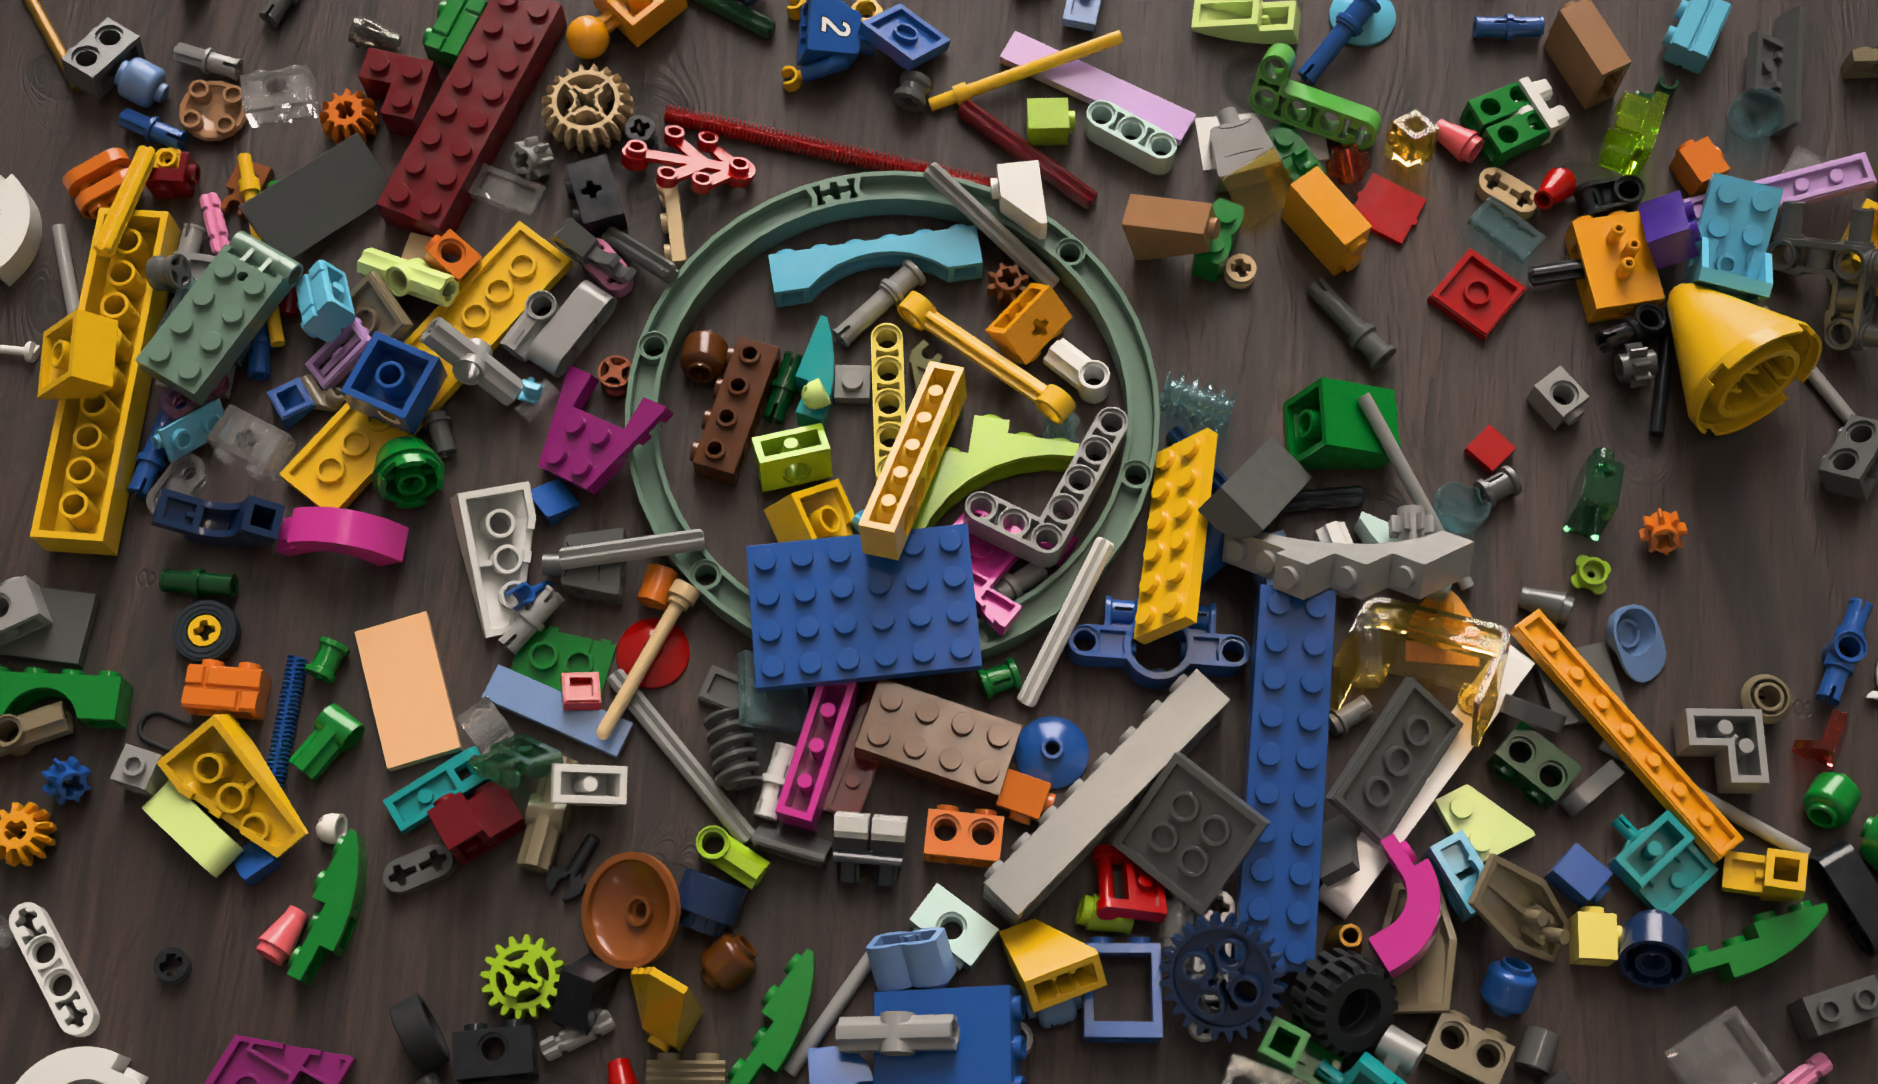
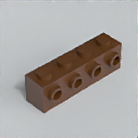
[690,336,782,487]

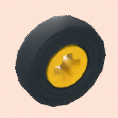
[172,600,242,665]

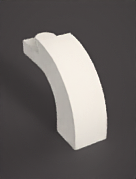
[0,174,42,287]
[15,1046,149,1084]

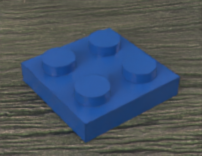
[857,3,951,71]

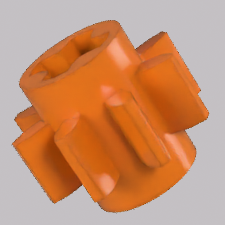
[1639,508,1688,555]

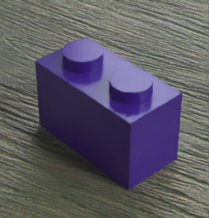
[1638,190,1702,270]

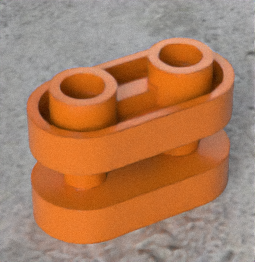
[62,148,145,220]

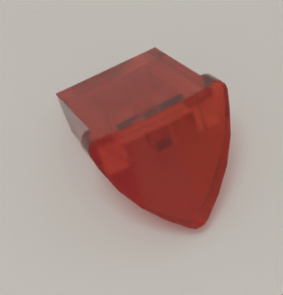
[1791,709,1849,769]

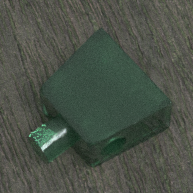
[1562,447,1625,541]

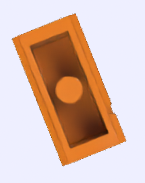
[181,659,272,720]

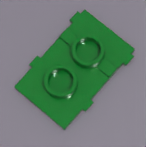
[510,626,617,698]

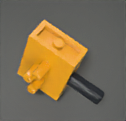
[1528,210,1665,324]

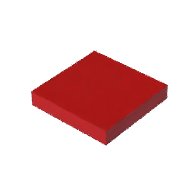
[1427,248,1527,342]

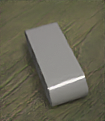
[527,280,617,378]

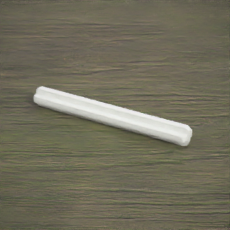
[1017,537,1114,707]

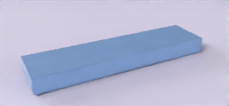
[482,664,634,759]

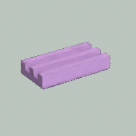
[305,317,372,390]

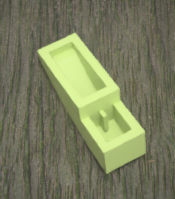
[1191,0,1301,44]

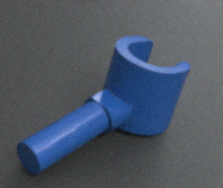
[506,579,553,611]

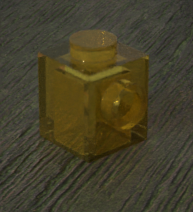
[1383,110,1440,172]

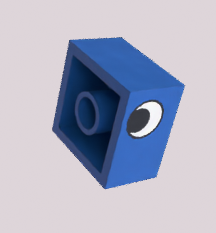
[341,331,448,435]

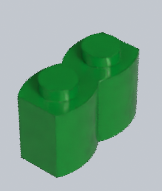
[1191,198,1244,283]

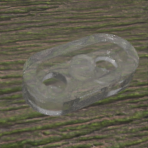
[146,454,209,514]

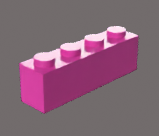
[775,682,861,832]

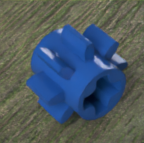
[41,756,92,805]

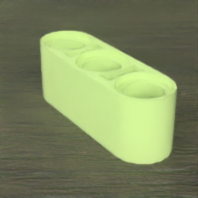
[141,780,244,878]

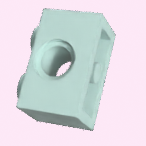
[909,883,999,973]

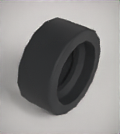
[389,993,450,1074]

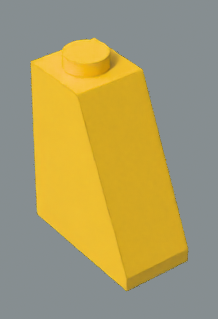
[999,918,1107,1013]

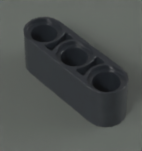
[1808,841,1878,957]

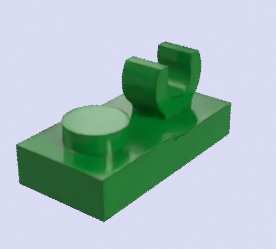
[1266,123,1327,184]

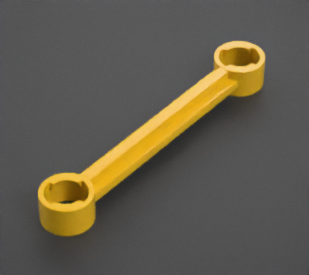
[897,291,1076,424]

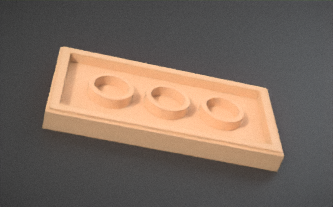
[354,611,463,772]

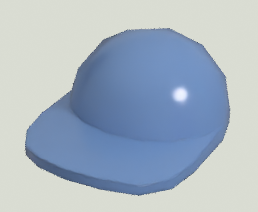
[1605,604,1667,683]

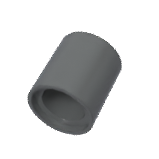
[1514,1025,1561,1076]

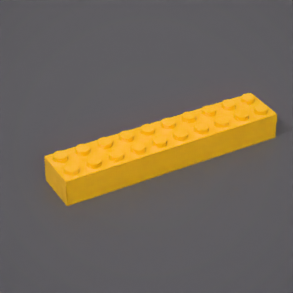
[30,207,181,556]

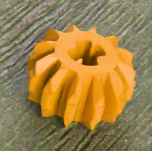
[0,802,58,867]

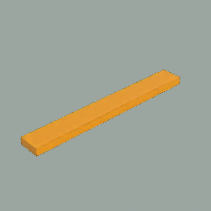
[1509,609,1744,864]

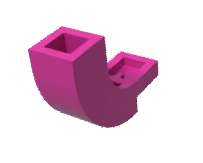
[276,507,409,566]
[1368,833,1441,979]

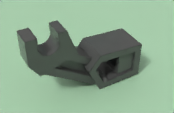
[549,217,637,284]

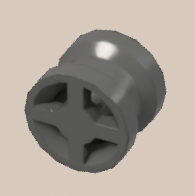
[892,70,933,112]
[146,254,192,291]

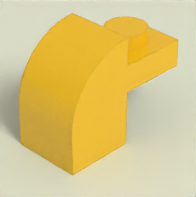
[1721,848,1809,902]

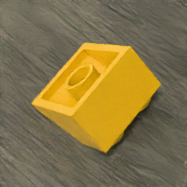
[37,309,120,400]

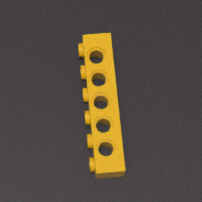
[858,361,967,560]

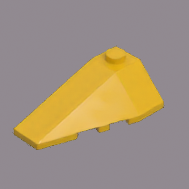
[156,714,308,858]
[630,967,704,1053]

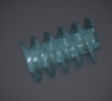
[1159,368,1239,432]

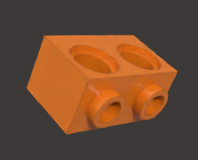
[923,804,1004,868]

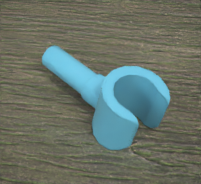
[518,377,543,405]

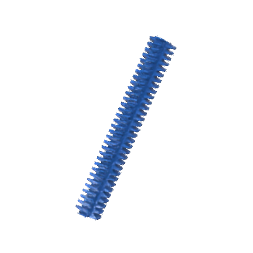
[266,655,309,791]

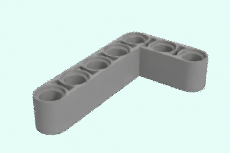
[963,407,1129,568]

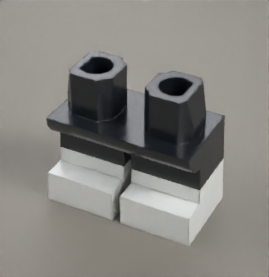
[833,811,908,886]

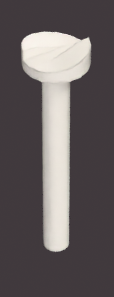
[0,341,41,363]

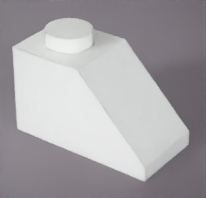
[990,160,1047,240]
[551,763,628,807]

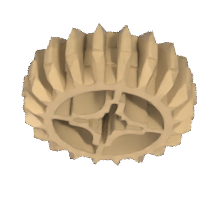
[542,64,634,154]

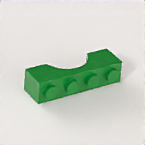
[0,666,133,730]

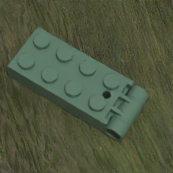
[135,231,304,406]

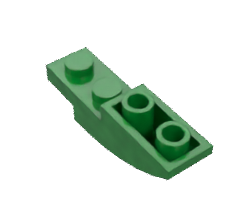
[287,829,367,987]
[1685,900,1829,984]
[727,948,816,1084]

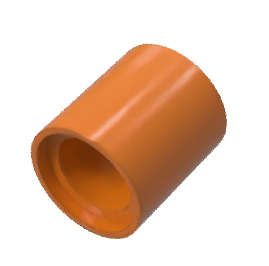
[636,564,679,611]

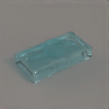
[1467,195,1546,265]

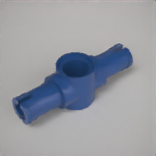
[1815,598,1873,706]

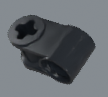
[1573,174,1646,218]

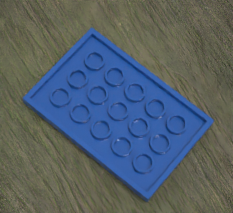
[746,523,983,692]

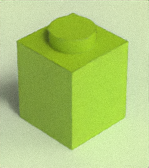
[1026,97,1075,145]

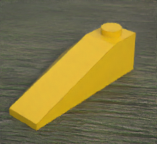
[764,478,854,543]

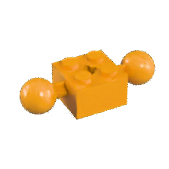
[566,0,688,59]

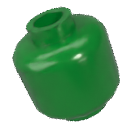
[1802,772,1861,828]

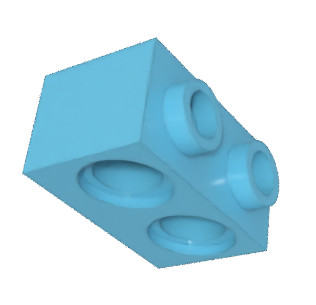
[1421,829,1484,923]

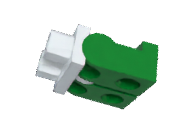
[1460,76,1570,168]

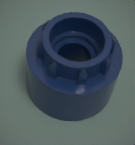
[678,867,748,938]
[1618,909,1690,989]

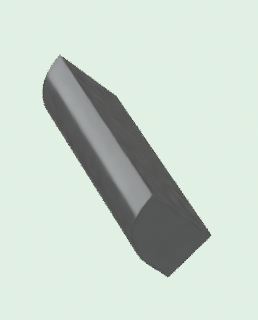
[1198,436,1313,538]

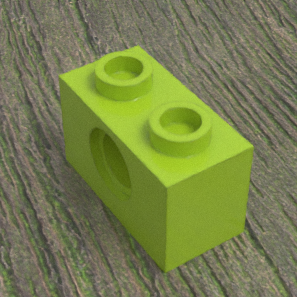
[752,423,833,492]

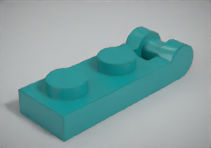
[383,746,495,835]

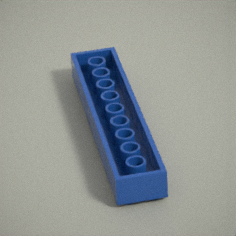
[1232,584,1336,974]

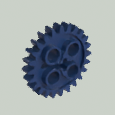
[1159,912,1288,1042]

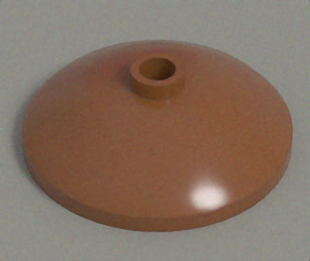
[581,852,681,969]

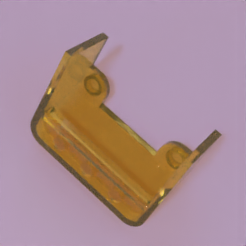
[1332,597,1510,747]

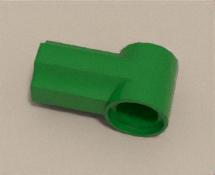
[288,703,365,782]

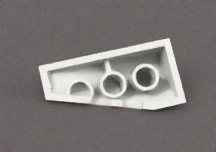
[450,481,536,638]

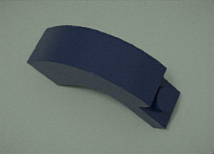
[151,488,285,549]

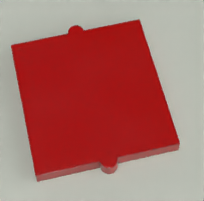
[1354,173,1427,246]

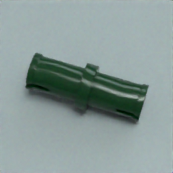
[762,351,803,425]
[159,568,239,598]

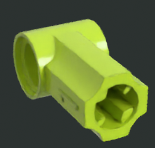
[696,825,771,891]

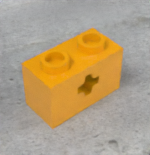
[985,282,1073,365]

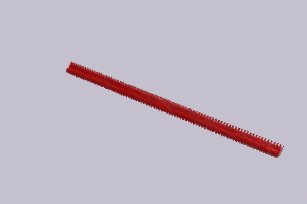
[664,104,994,187]

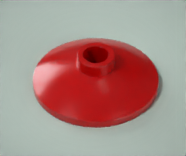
[616,618,690,689]

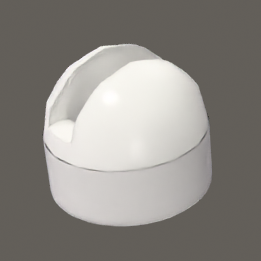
[315,813,348,844]

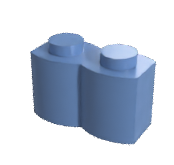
[865,927,957,991]

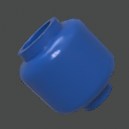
[1480,956,1538,1018]

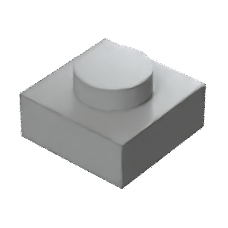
[834,365,871,404]

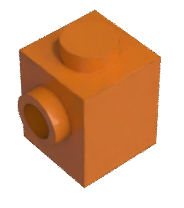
[1669,136,1731,198]
[996,768,1056,826]

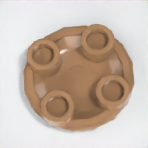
[179,79,248,141]

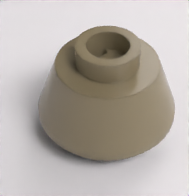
[1740,674,1793,724]

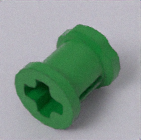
[303,636,351,684]
[976,657,1022,701]

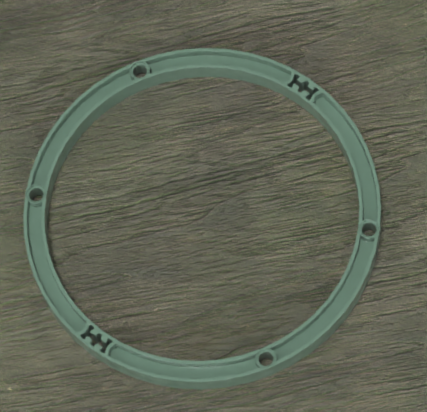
[625,171,1160,661]

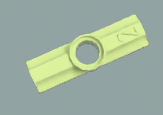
[357,247,459,307]

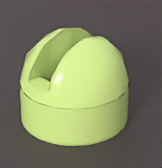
[801,378,831,410]

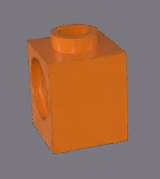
[424,229,482,284]

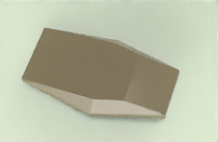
[1468,853,1570,963]
[1382,881,1458,1014]

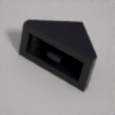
[552,953,624,1036]

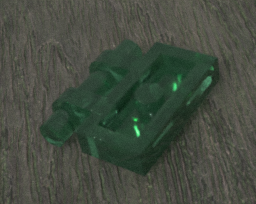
[469,733,563,789]

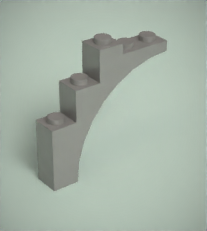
[1222,530,1474,600]

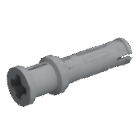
[832,259,927,348]

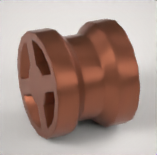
[598,355,631,399]

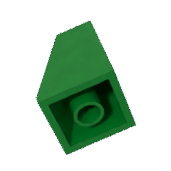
[1283,377,1401,470]

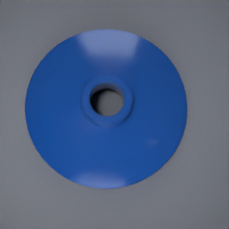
[1014,716,1089,790]

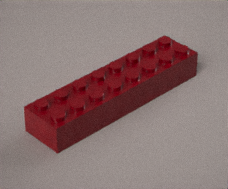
[377,0,567,237]

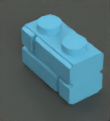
[1661,0,1732,74]
[295,260,356,343]

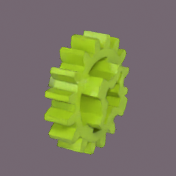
[480,934,566,1020]

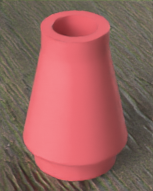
[1431,119,1485,163]
[255,905,309,966]

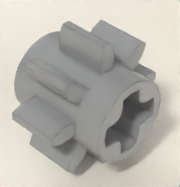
[510,136,554,181]
[1388,505,1435,541]

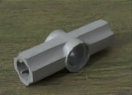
[420,317,523,406]
[836,1011,960,1056]

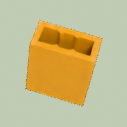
[1281,166,1372,276]

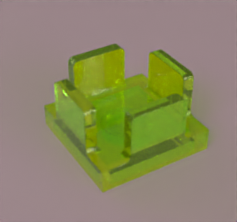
[1598,91,1669,176]

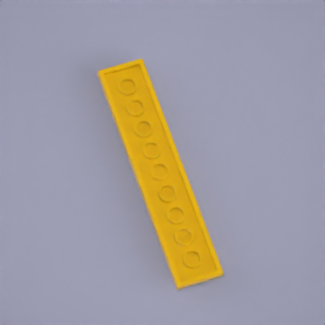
[279,221,573,509]

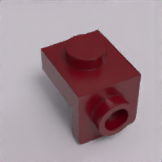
[145,151,201,199]

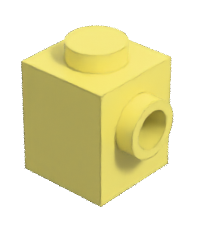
[1568,906,1622,967]

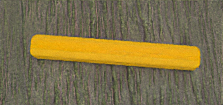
[93,145,157,258]

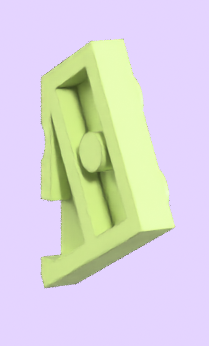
[1432,784,1536,863]

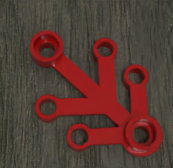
[621,125,756,194]

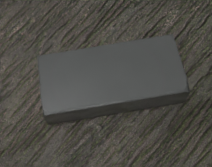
[751,823,833,869]

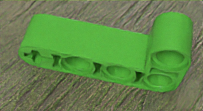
[1249,43,1382,149]

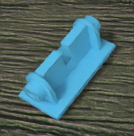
[151,398,230,462]

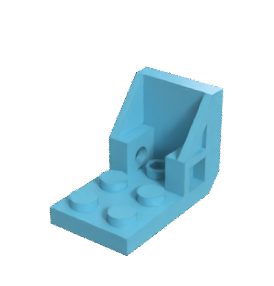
[1683,172,1784,304]

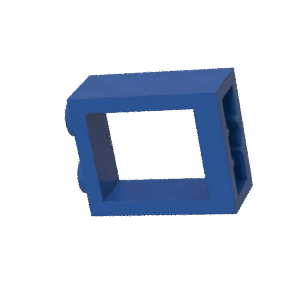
[1081,936,1163,1043]

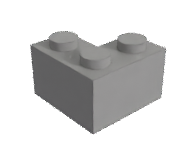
[1673,708,1770,794]

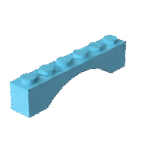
[768,224,983,308]

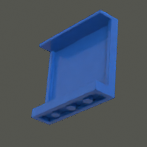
[874,985,1027,1084]

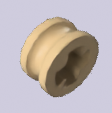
[1224,254,1257,289]

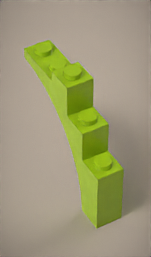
[912,414,1079,529]

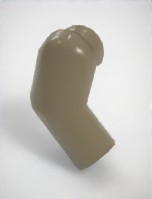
[300,374,345,412]

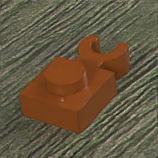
[221,161,275,221]

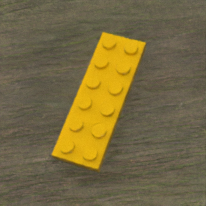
[1133,427,1218,645]

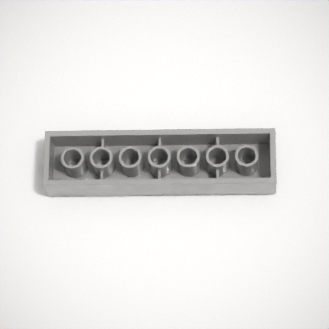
[983,669,1230,927]

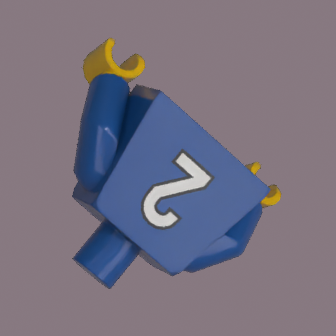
[781,0,876,92]

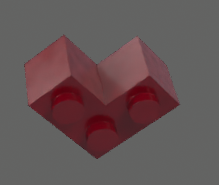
[358,47,442,138]
[426,781,527,866]

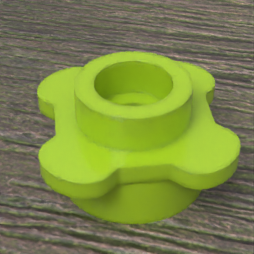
[1570,555,1611,595]

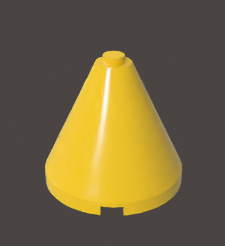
[1667,283,1822,436]

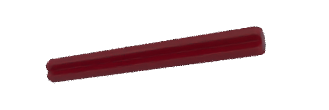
[958,100,1098,209]

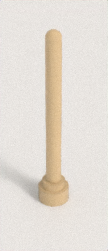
[596,579,701,740]

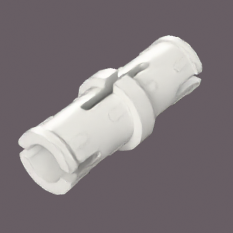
[753,742,796,821]

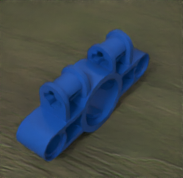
[1066,595,1250,689]

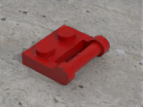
[1092,844,1167,923]

